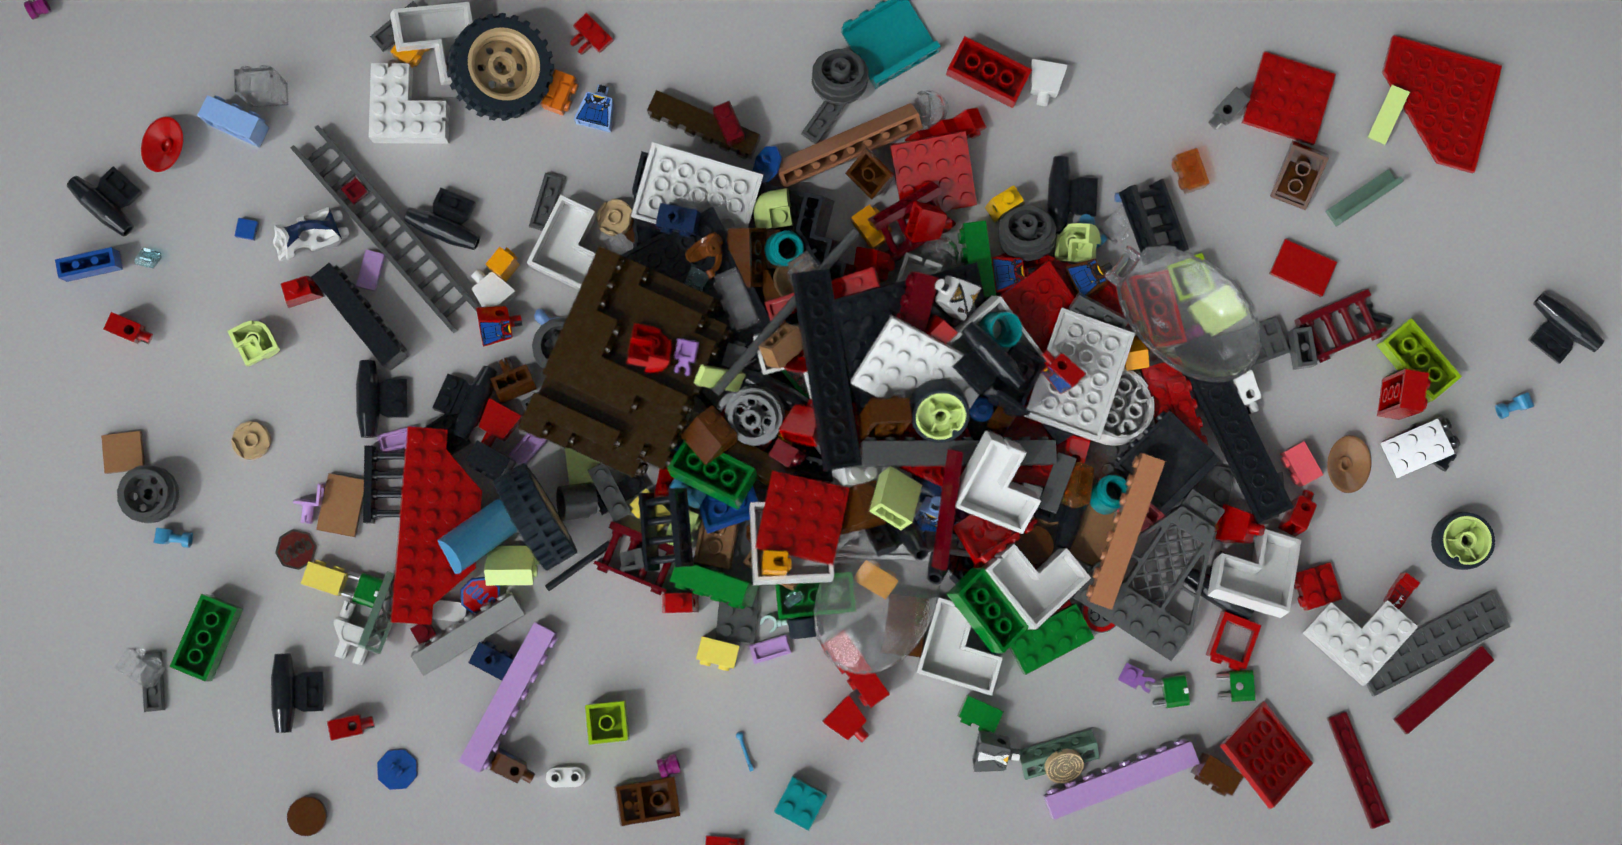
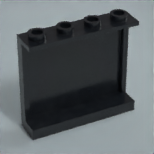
[1114,410,1221,515]

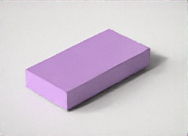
[356,250,385,291]
[377,426,416,452]
[508,433,548,465]
[749,635,791,664]

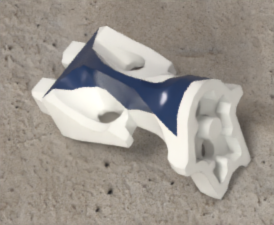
[273,207,349,262]

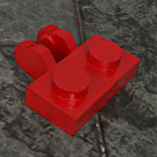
[570,13,613,55]

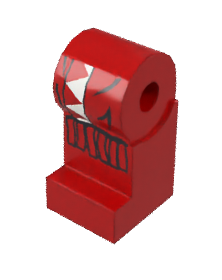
[1383,573,1420,610]

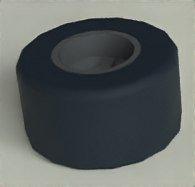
[788,615,824,639]

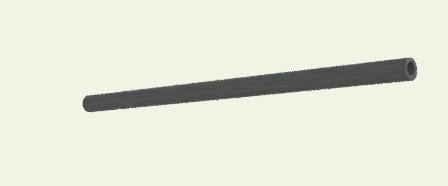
[712,228,860,395]

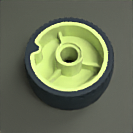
[910,379,969,443]
[1431,512,1495,570]

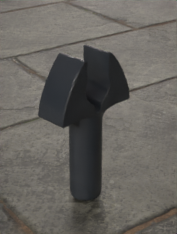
[1355,304,1392,325]

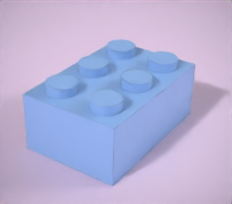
[197,95,269,148]

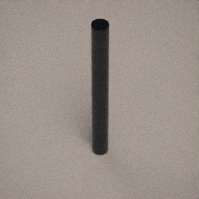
[545,541,610,591]

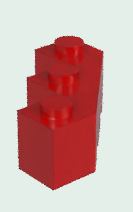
[904,107,987,142]

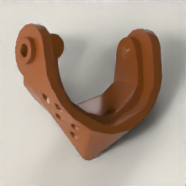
[685,232,723,279]

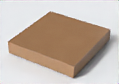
[101,431,145,474]

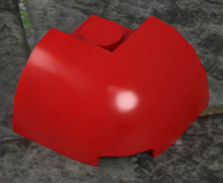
[627,323,671,373]

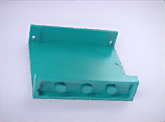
[841,0,941,89]

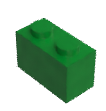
[957,695,1004,733]

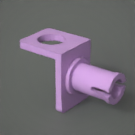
[293,482,325,524]

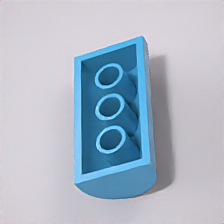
[437,499,518,574]

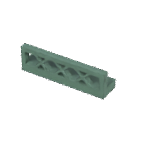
[1325,169,1404,227]
[358,571,394,654]
[1019,729,1100,780]

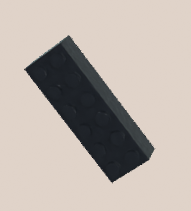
[311,263,408,371]

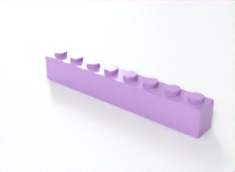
[458,622,558,773]
[1043,739,1200,819]

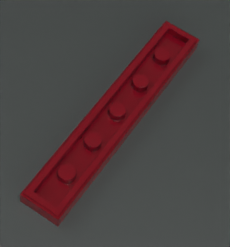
[931,449,963,570]
[1393,645,1494,735]
[1327,711,1390,829]

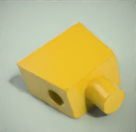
[985,185,1025,223]

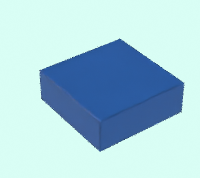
[234,218,259,241]

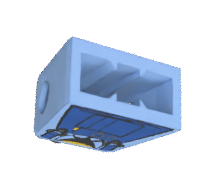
[574,85,614,133]
[915,496,941,532]

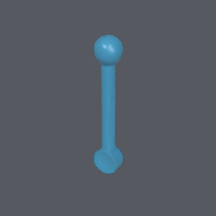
[736,732,754,772]

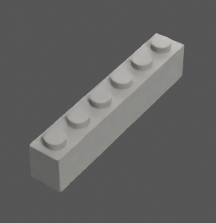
[411,592,525,676]

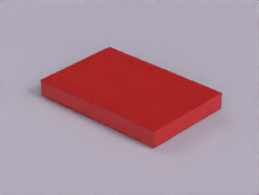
[1269,239,1337,297]

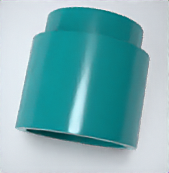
[764,231,804,267]
[978,312,1022,348]
[1089,475,1128,515]

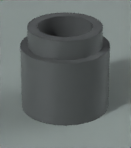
[556,483,598,521]

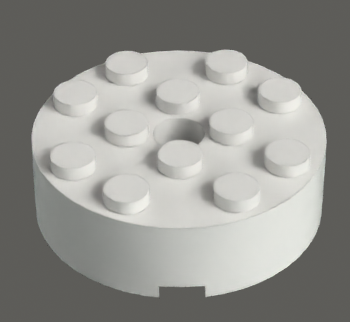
[1099,367,1154,446]

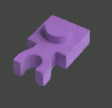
[674,338,699,376]
[1118,663,1156,693]

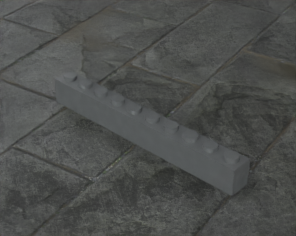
[859,437,1057,467]

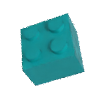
[774,775,827,831]

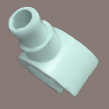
[760,615,787,633]

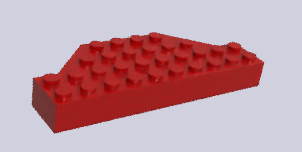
[390,426,482,625]

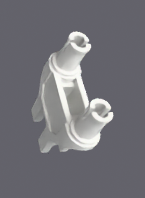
[333,601,390,665]

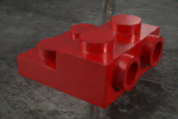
[1294,562,1342,610]

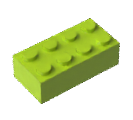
[1376,318,1462,403]

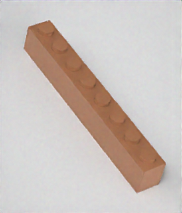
[777,103,923,188]
[1086,453,1165,610]

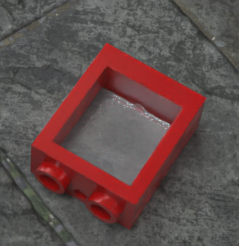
[1206,611,1262,671]

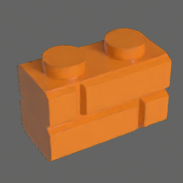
[541,69,579,116]

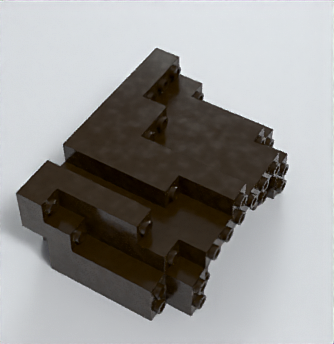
[518,246,734,478]

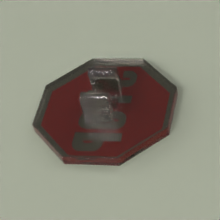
[275,529,317,570]

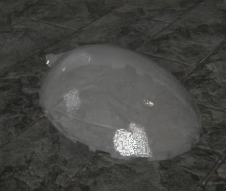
[1105,245,1262,382]
[813,530,940,675]

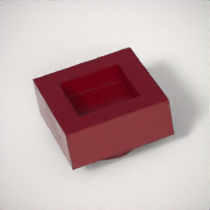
[341,177,369,205]
[410,624,437,644]

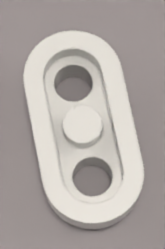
[546,767,586,788]

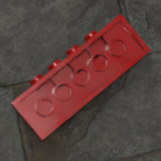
[1140,359,1208,446]

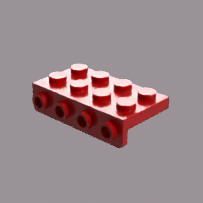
[953,514,1038,563]

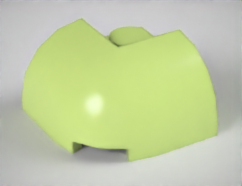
[754,188,793,230]
[1055,223,1101,262]
[227,320,280,367]

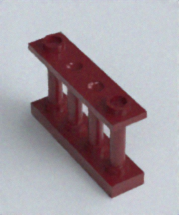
[868,181,956,261]
[1294,289,1387,363]
[593,521,674,596]

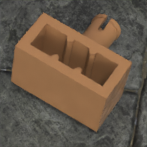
[758,324,803,369]

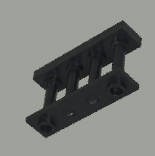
[1119,179,1189,264]
[363,445,405,524]
[638,488,694,571]

